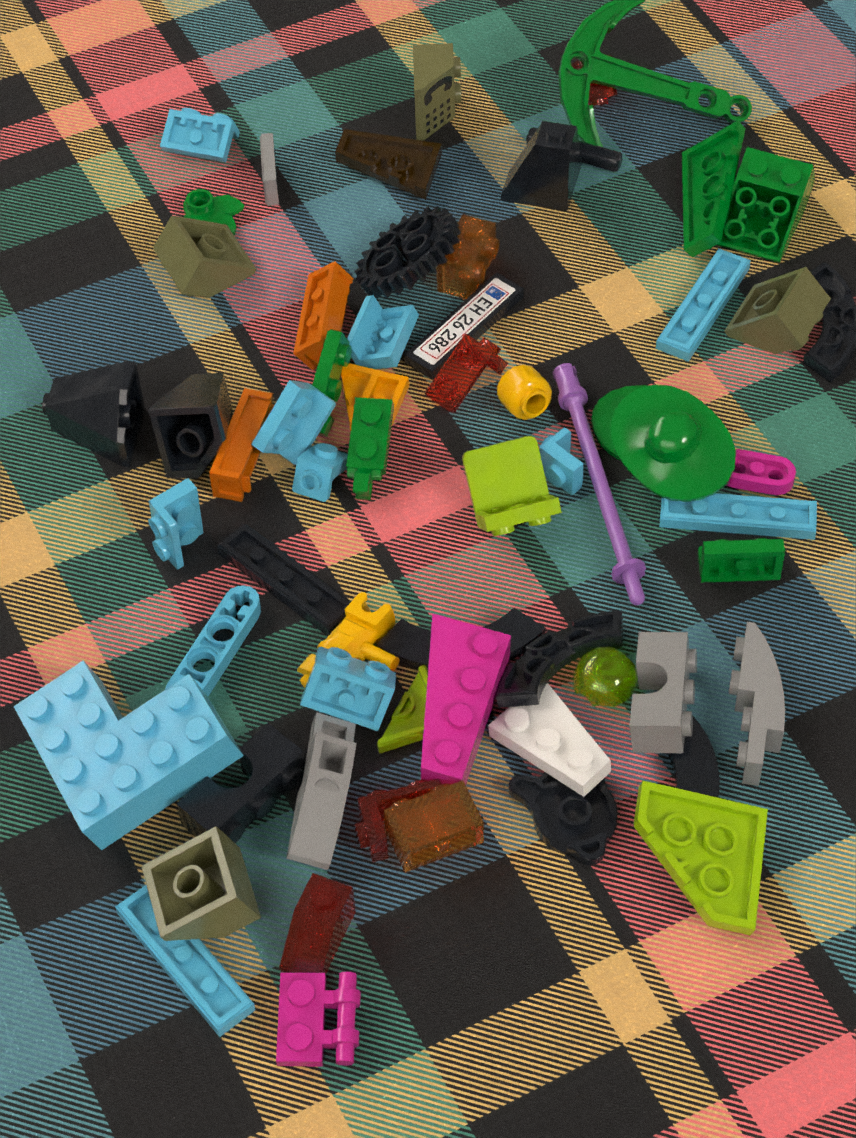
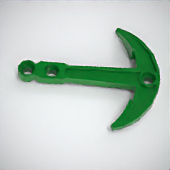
[558,0,752,147]

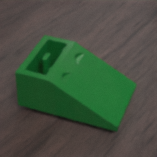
[716,147,815,263]

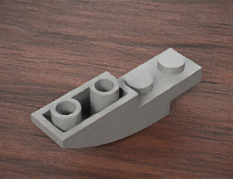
[729,622,785,786]
[286,712,357,870]

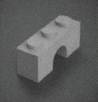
[629,632,697,753]

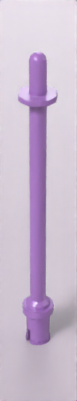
[553,363,646,605]

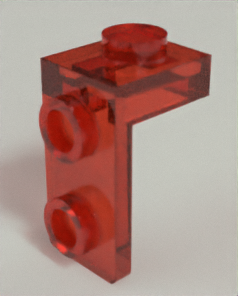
[425,333,508,413]
[354,779,443,863]

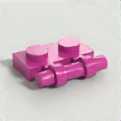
[276,972,361,1067]

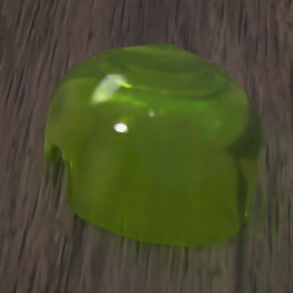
[572,646,638,707]

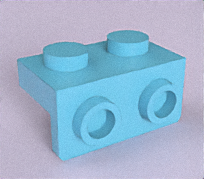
[347,295,419,369]

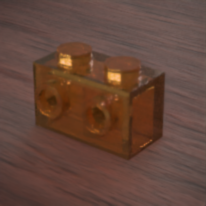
[437,214,500,299]
[384,780,484,873]

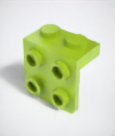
[462,436,562,536]

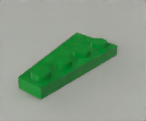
[682,120,746,257]

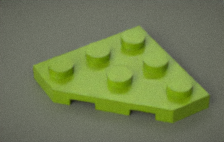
[633,781,768,936]

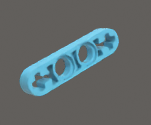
[165,585,261,697]

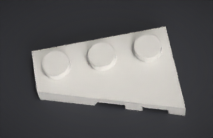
[488,683,611,797]

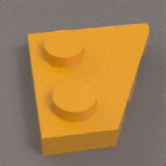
[341,363,409,432]

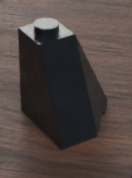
[501,121,582,211]
[42,361,146,467]
[148,373,232,478]

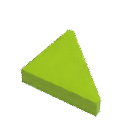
[377,665,428,753]

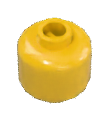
[497,365,552,420]

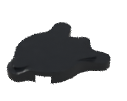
[508,756,618,865]

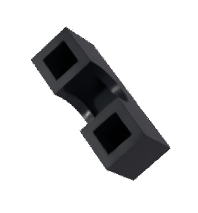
[177,723,305,843]

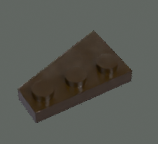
[335,129,442,200]

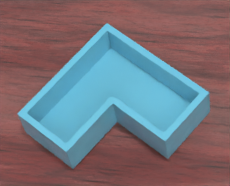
[14,660,244,850]

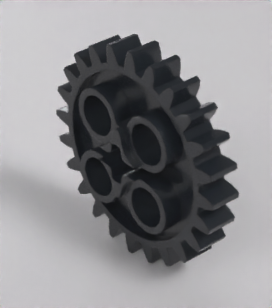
[354,206,461,299]

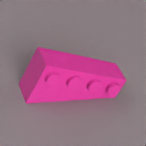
[421,613,511,800]

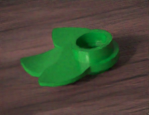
[183,189,244,236]

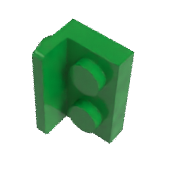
[698,538,785,583]

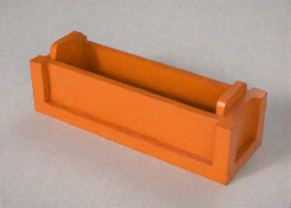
[293,261,353,370]
[209,388,275,502]

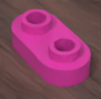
[726,449,796,495]

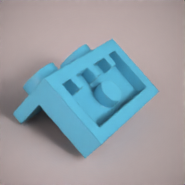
[160,108,240,163]
[251,380,336,465]
[148,478,204,570]
[300,647,396,731]

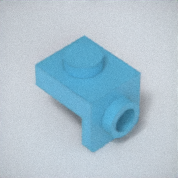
[539,427,584,496]
[292,443,348,502]

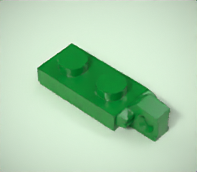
[312,329,352,437]
[346,397,394,500]

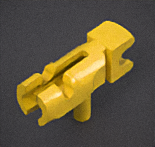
[297,592,399,688]

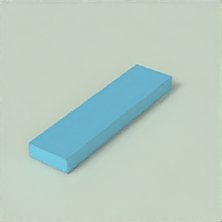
[656,248,751,362]
[659,493,817,540]
[115,885,255,1037]

